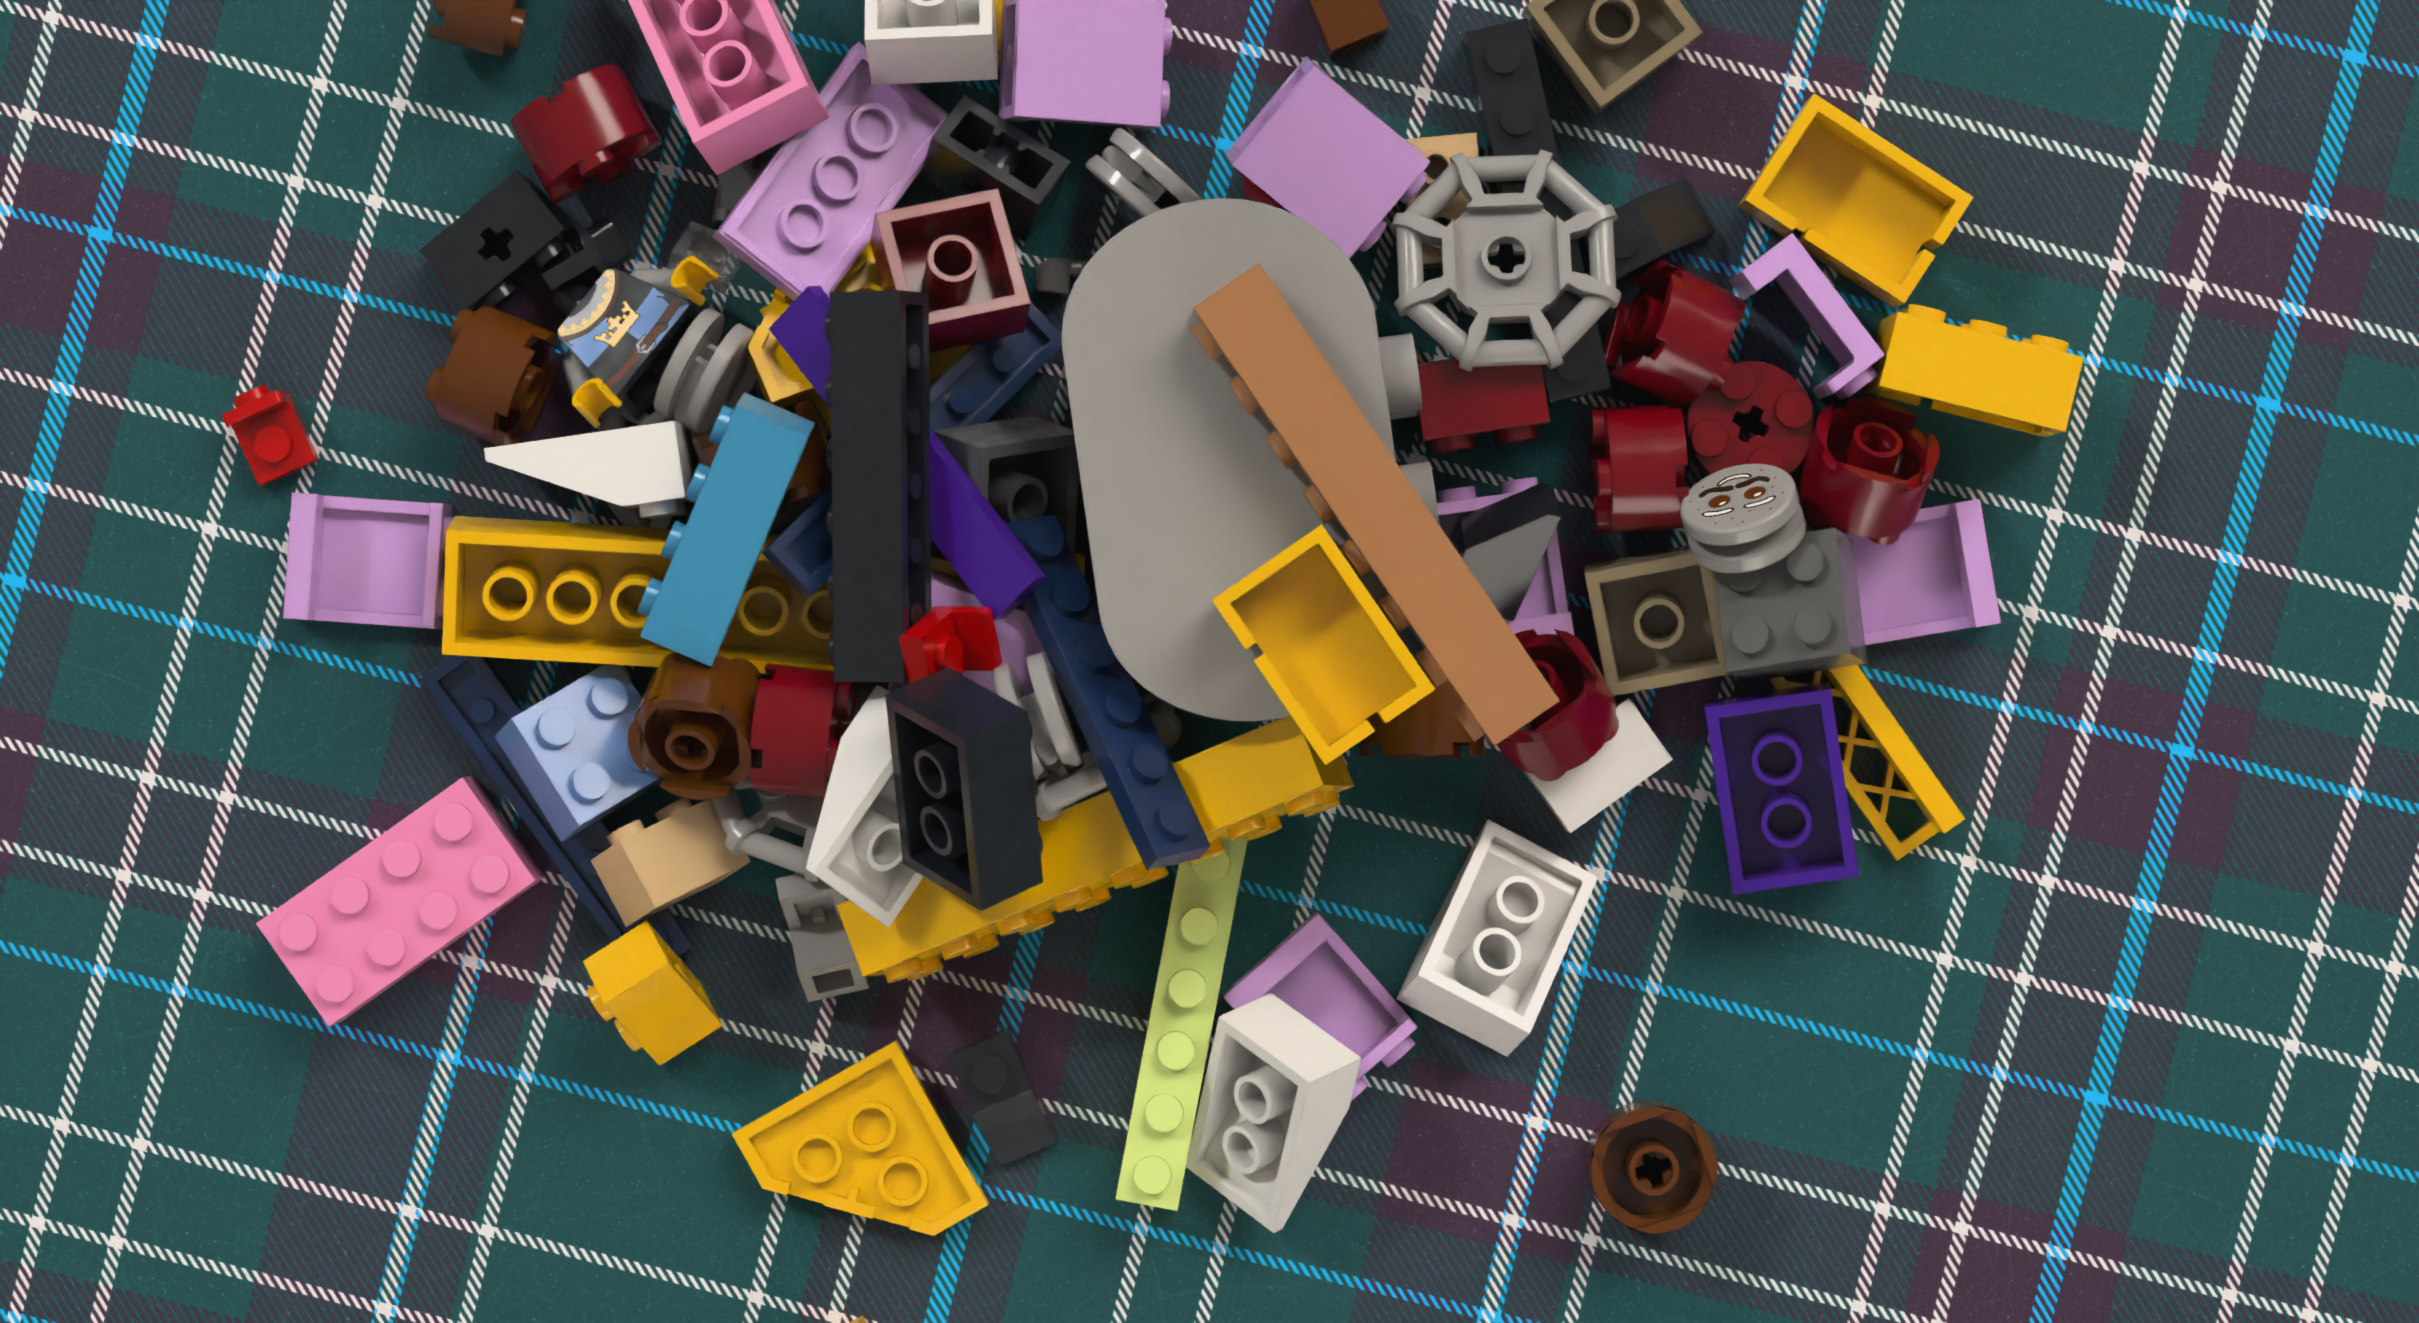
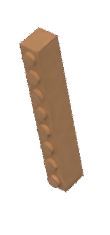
[1190,263,1560,746]

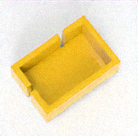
[1737,93,1974,309]
[1863,304,2084,437]
[1212,524,1435,765]

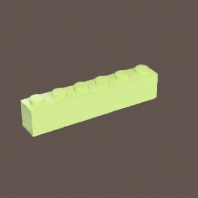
[1115,837,1247,1211]

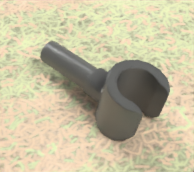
[1035,258,1090,295]

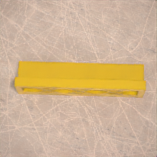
[1768,665,1965,861]

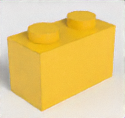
[583,920,723,1066]

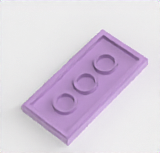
[713,42,949,301]

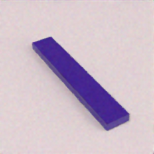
[769,286,1046,620]

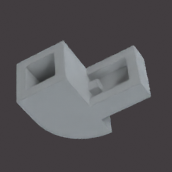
[775,872,869,1002]

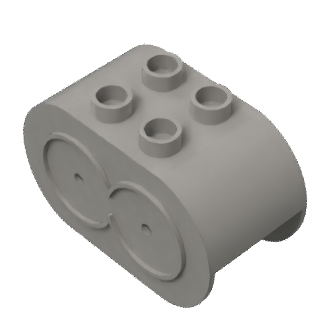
[1061,198,1440,721]

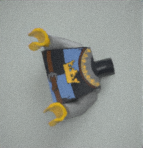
[553,256,720,428]

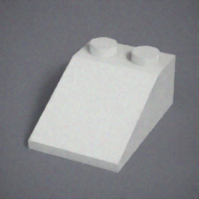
[865,0,998,85]
[484,421,696,519]
[805,685,924,928]
[1397,819,1598,1057]
[1186,993,1361,1233]

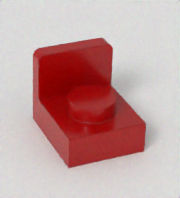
[221,385,320,486]
[898,606,1002,684]

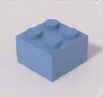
[495,664,662,842]

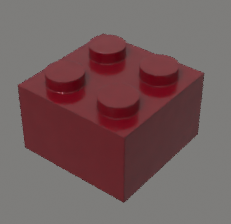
[870,188,1031,352]
[1414,358,1550,455]

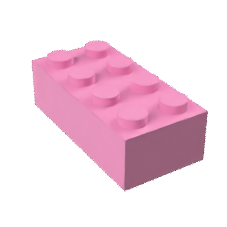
[628,0,830,175]
[256,776,545,1027]

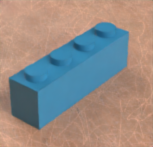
[637,392,815,667]

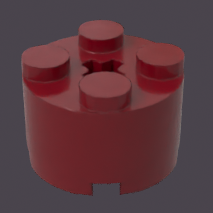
[510,64,662,203]
[1604,260,1746,406]
[1682,361,1814,477]
[1796,396,1940,545]
[1588,404,1689,533]
[1497,629,1619,781]
[750,663,860,798]

